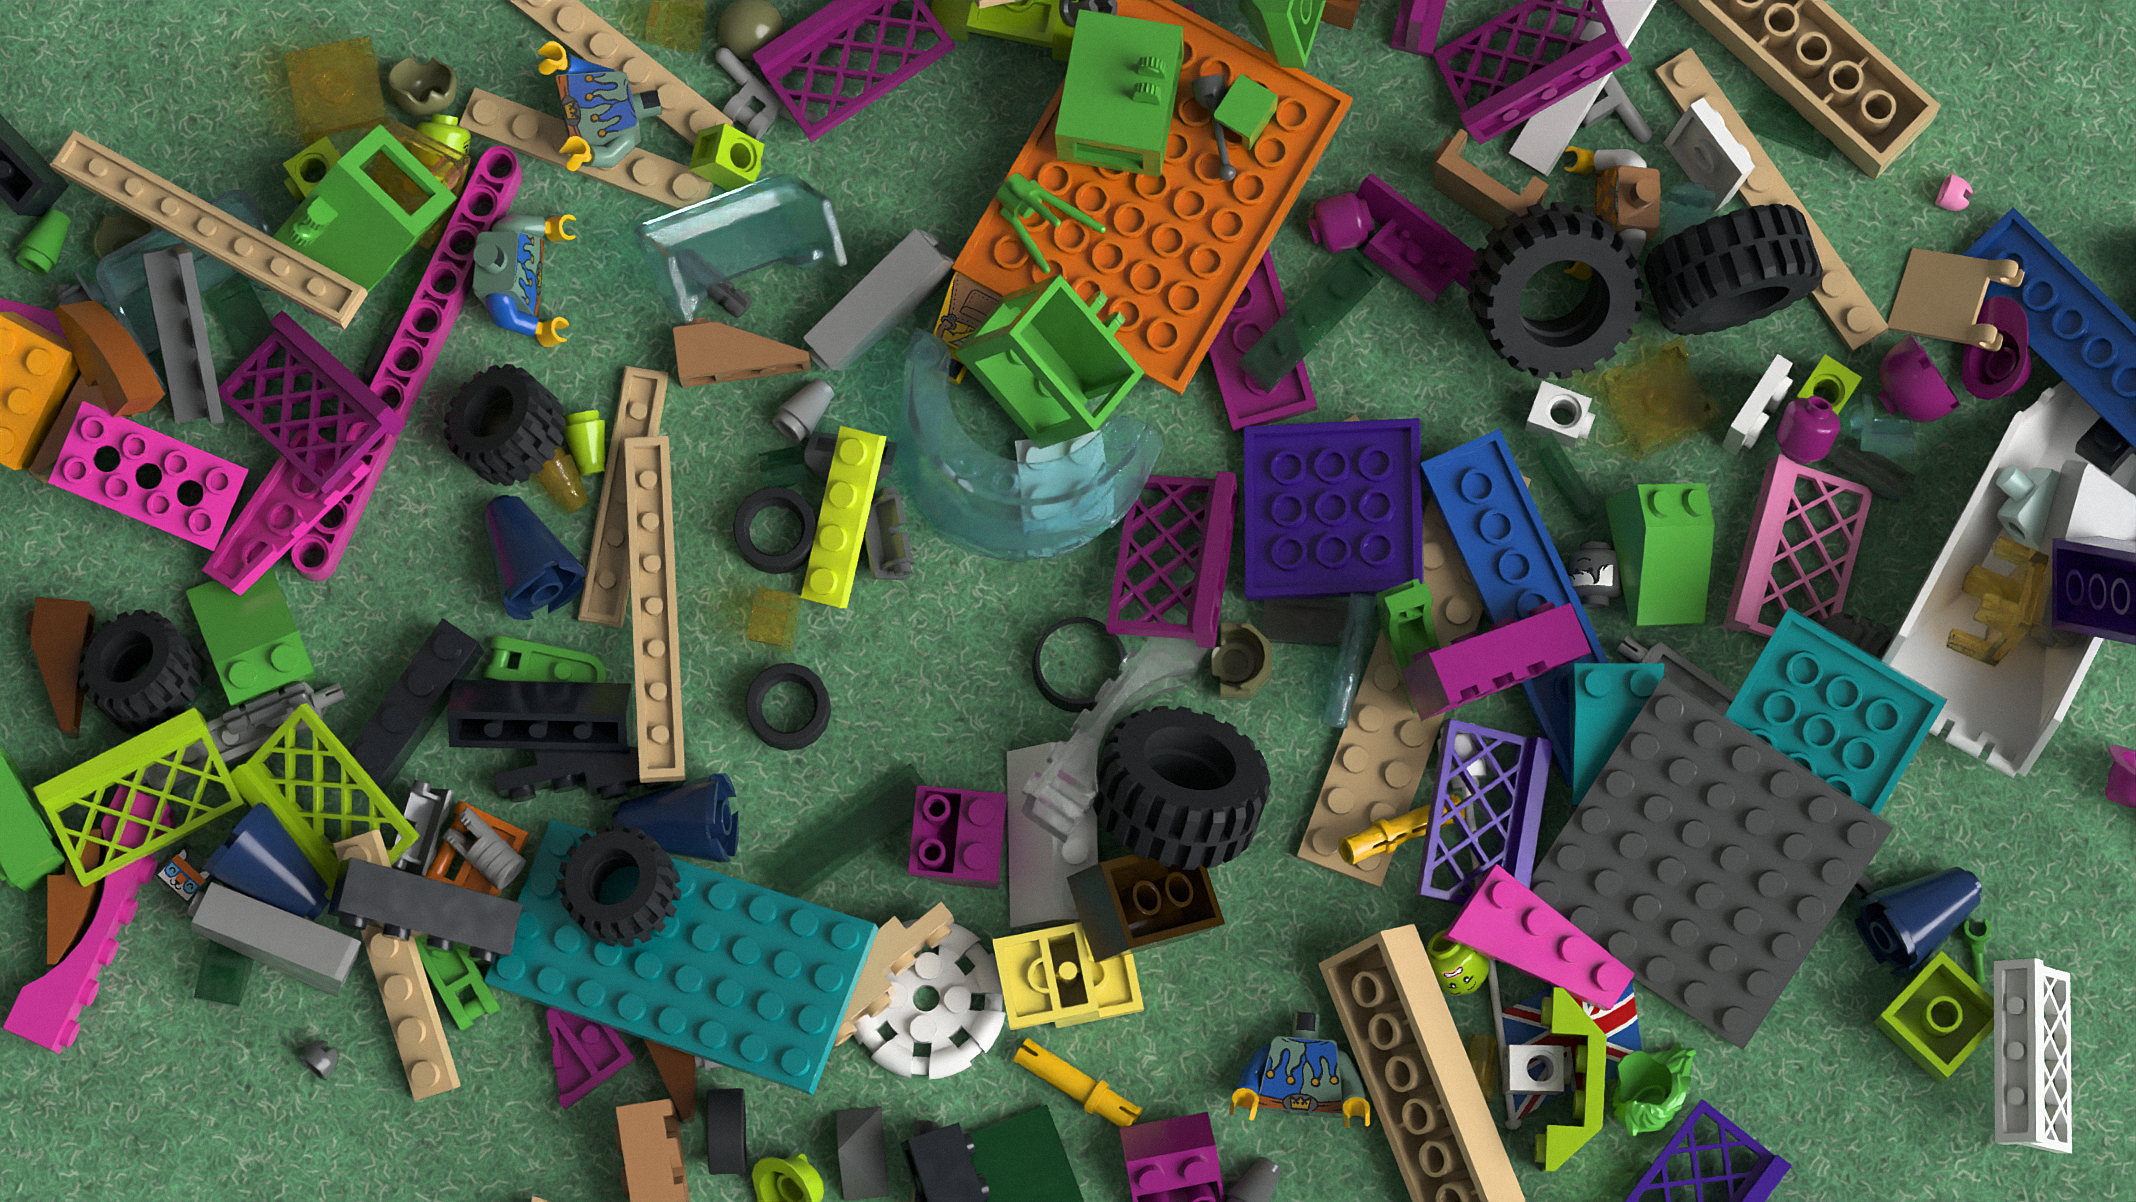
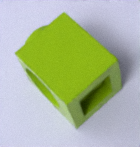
[689,123,765,191]
[283,136,341,203]
[1796,354,1862,416]

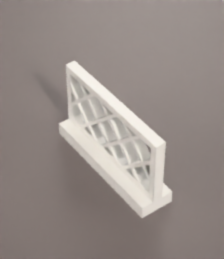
[1994,958,2072,1153]

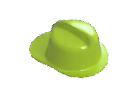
[752,1153,825,1202]

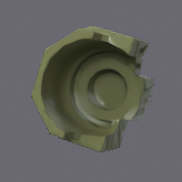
[1211,622,1272,700]

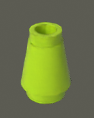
[562,410,606,477]

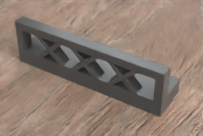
[140,243,224,425]

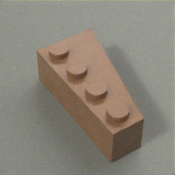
[614,1099,690,1202]

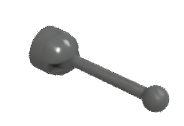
[1191,75,1236,181]

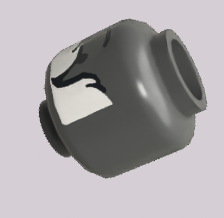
[1568,542,1624,609]

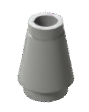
[772,378,835,443]

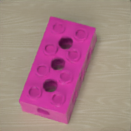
[48,401,249,551]

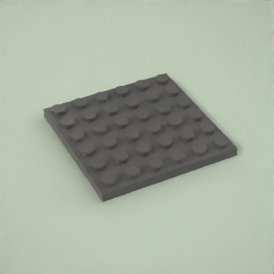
[1529,675,1894,1050]

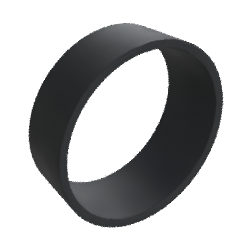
[1032,617,1128,713]

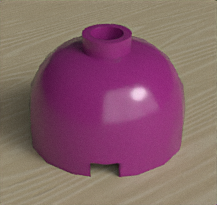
[1877,333,1961,423]

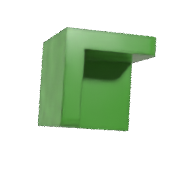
[1214,73,1278,150]

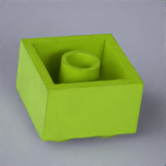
[1873,950,1994,1084]

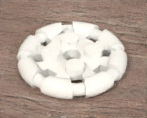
[853,919,1006,1080]

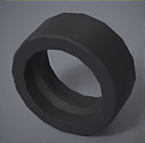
[733,486,817,574]
[745,663,831,751]
[706,1088,747,1175]

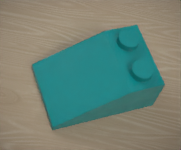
[1568,663,1664,807]

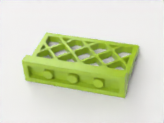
[230,703,420,900]
[33,707,246,887]

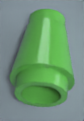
[16,209,71,276]

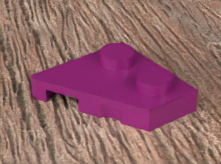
[546,1008,636,1110]

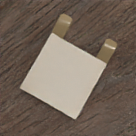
[1887,248,2024,352]

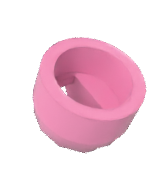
[1935,173,1973,211]

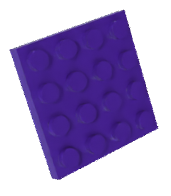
[1244,418,1424,601]

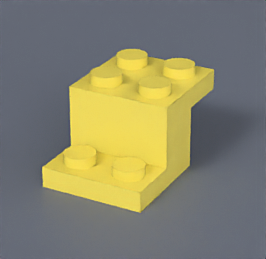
[993,922,1144,1030]

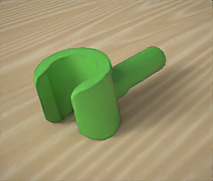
[1961,918,1991,983]

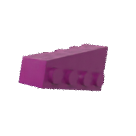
[1401,601,1591,721]

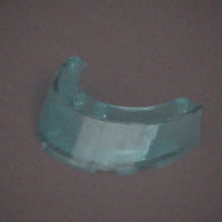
[897,328,1164,562]

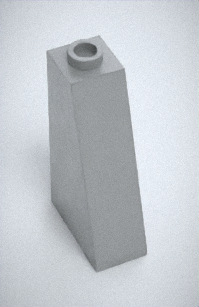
[803,228,957,372]
[2019,459,2136,648]
[187,882,361,998]

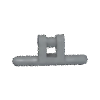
[1580,34,1652,143]
[715,47,820,140]

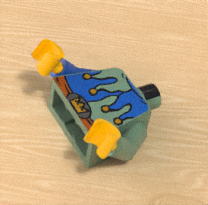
[537,41,662,171]
[473,214,576,347]
[1229,1012,1370,1128]

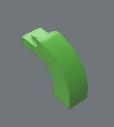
[1376,578,1441,713]

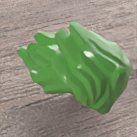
[1611,1042,1697,1136]

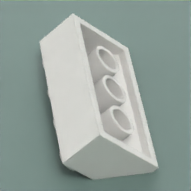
[1007,741,1098,928]

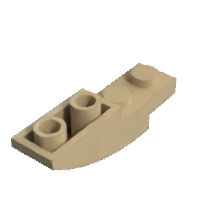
[834,901,955,1046]

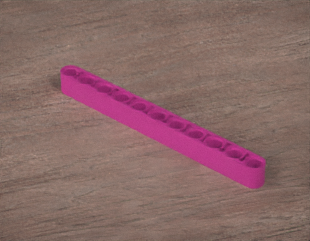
[291,146,523,582]

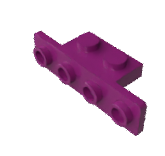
[1356,173,1478,305]

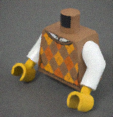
[1564,146,1661,280]

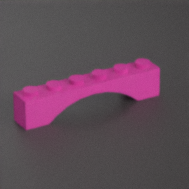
[3,785,177,1055]

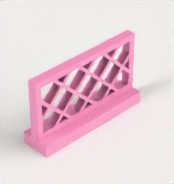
[1723,454,1874,639]

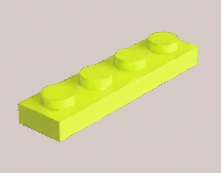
[801,426,887,608]

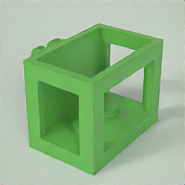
[1055,9,1184,177]
[272,124,457,293]
[955,274,1145,449]

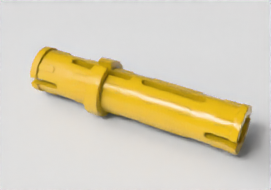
[1338,794,1465,865]
[1013,1037,1143,1128]

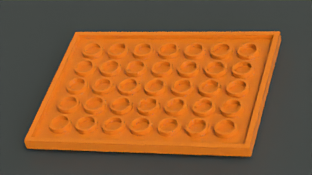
[952,0,1353,397]

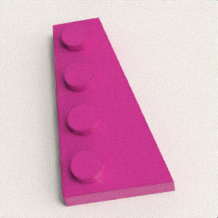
[202,429,371,596]
[1442,864,1635,1011]

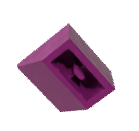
[908,785,1007,890]
[1119,1111,1225,1202]

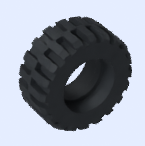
[1467,202,1644,379]
[1644,204,1823,336]
[1090,706,1271,870]

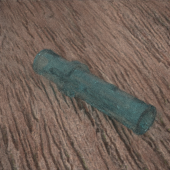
[1321,592,1376,729]

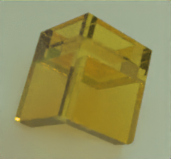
[645,0,708,53]
[747,587,803,654]

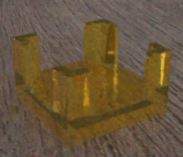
[285,35,393,148]
[372,120,471,249]
[1599,336,1722,462]
[1946,536,2049,667]

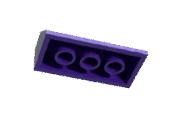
[2052,536,2136,645]

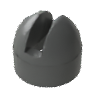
[298,1040,339,1080]

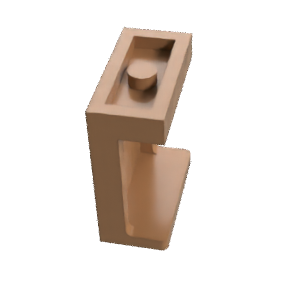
[1431,128,1549,231]

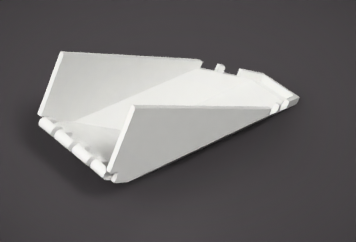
[1880,381,2136,778]

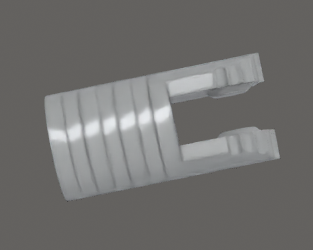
[443,806,526,890]

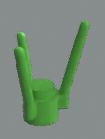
[996,173,1106,274]

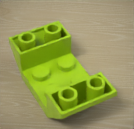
[926,0,1104,62]
[1534,987,1607,1172]

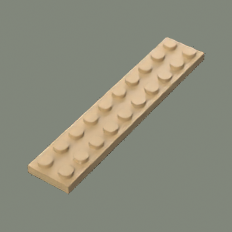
[1297,449,1531,889]

